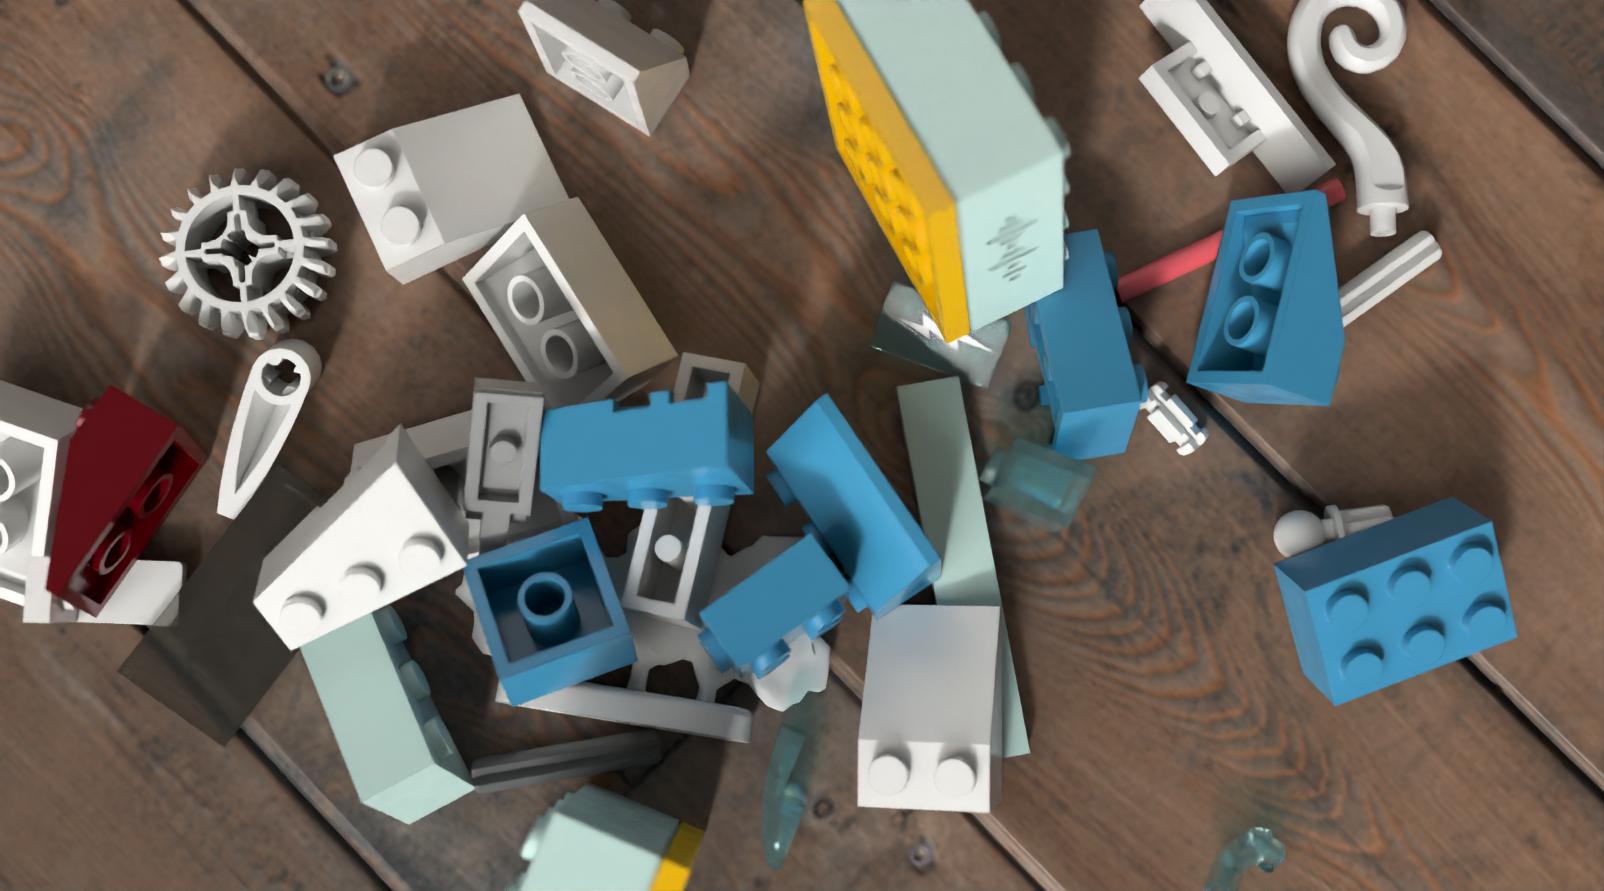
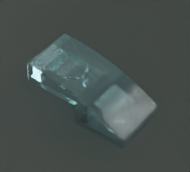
[762,723,806,871]

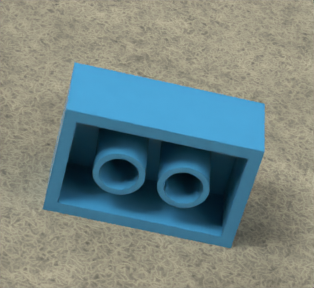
[1273,496,1518,706]

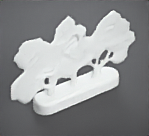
[455,515,831,743]

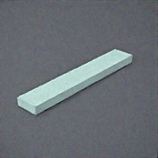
[895,376,1030,758]

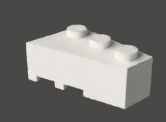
[253,424,470,650]

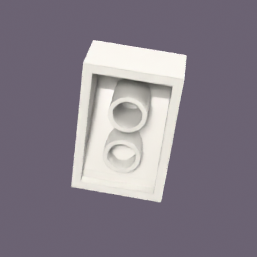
[518,0,690,137]
[333,94,569,285]
[0,380,83,606]
[858,604,1002,813]

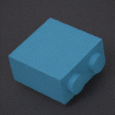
[697,533,851,680]

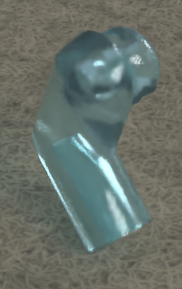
[1204,828,1286,891]

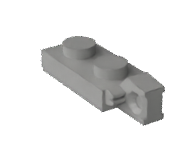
[463,378,544,555]

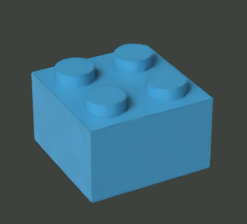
[463,517,638,707]

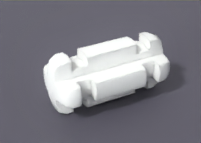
[1140,381,1209,456]

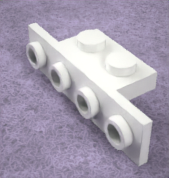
[1139,0,1336,193]

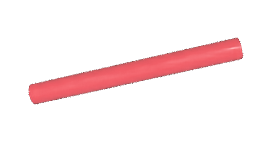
[1113,178,1346,304]

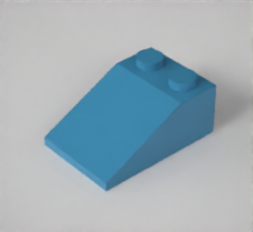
[1186,190,1345,406]

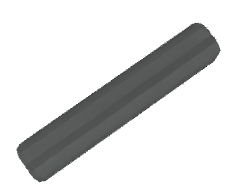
[471,728,663,794]

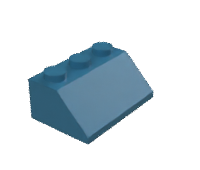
[765,394,941,620]

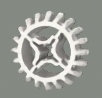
[159,168,338,340]

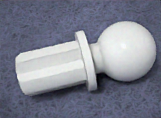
[1273,504,1394,558]

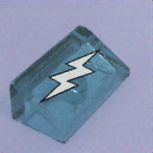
[869,281,1012,388]

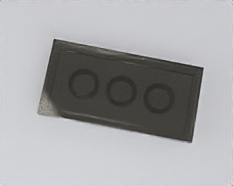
[117,463,329,747]

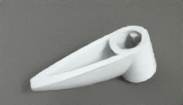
[217,338,322,520]

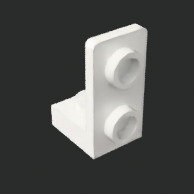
[23,556,187,626]

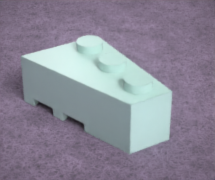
[300,605,475,824]

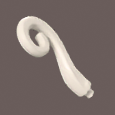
[1287,0,1409,237]

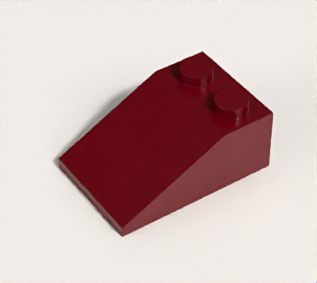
[45,385,209,618]

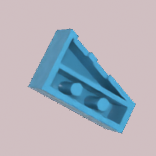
[1024,229,1148,465]
[540,381,754,512]

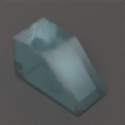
[979,438,1098,534]

